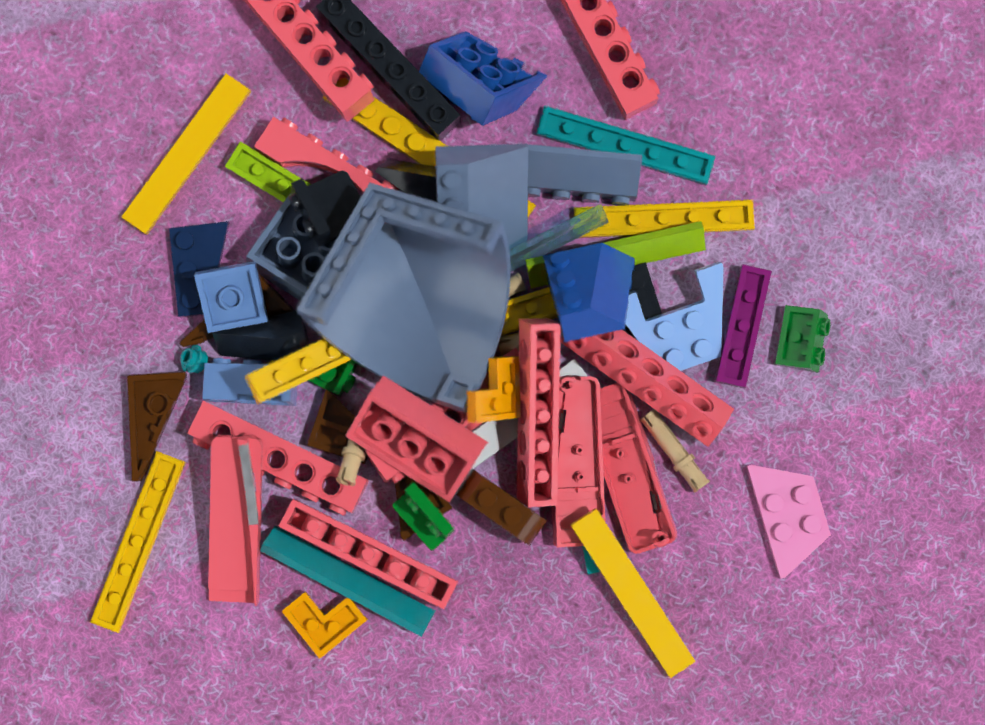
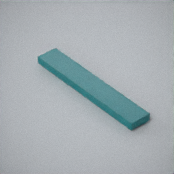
[536,106,716,185]
[260,526,435,637]

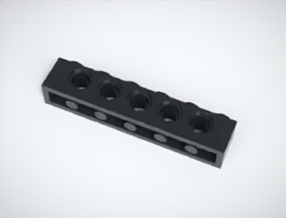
[316,0,461,141]

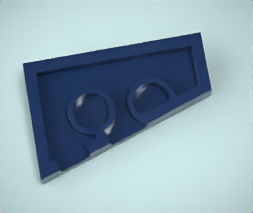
[169,221,230,318]

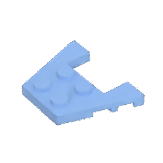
[625,261,723,371]

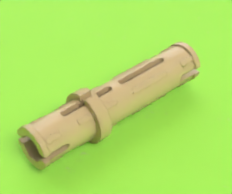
[640,409,710,493]

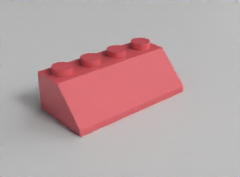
[346,375,488,503]

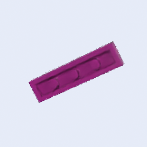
[715,264,772,389]

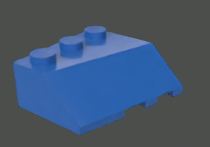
[419,31,548,126]
[543,243,635,342]

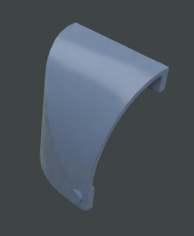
[296,183,511,413]

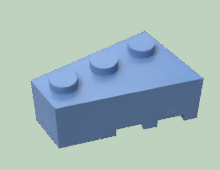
[202,358,298,406]

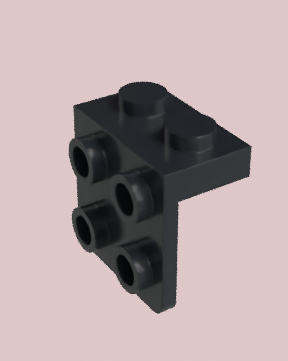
[289,171,361,247]

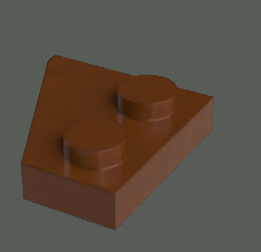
[307,390,367,464]

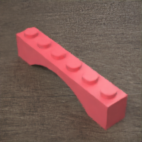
[254,117,399,194]

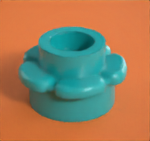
[180,345,208,373]

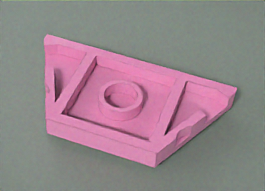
[746,465,831,579]

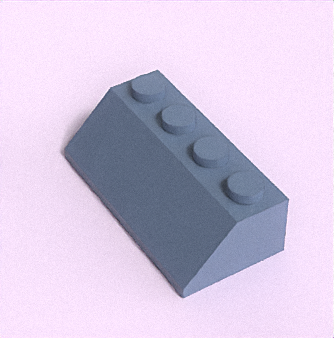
[528,144,642,206]

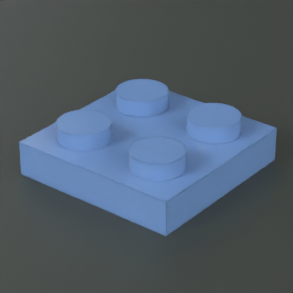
[194,261,269,333]

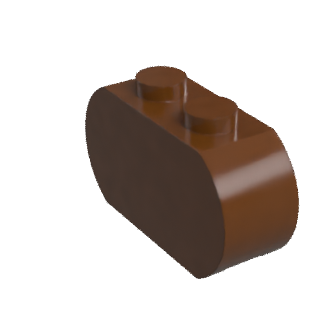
[455,468,547,546]

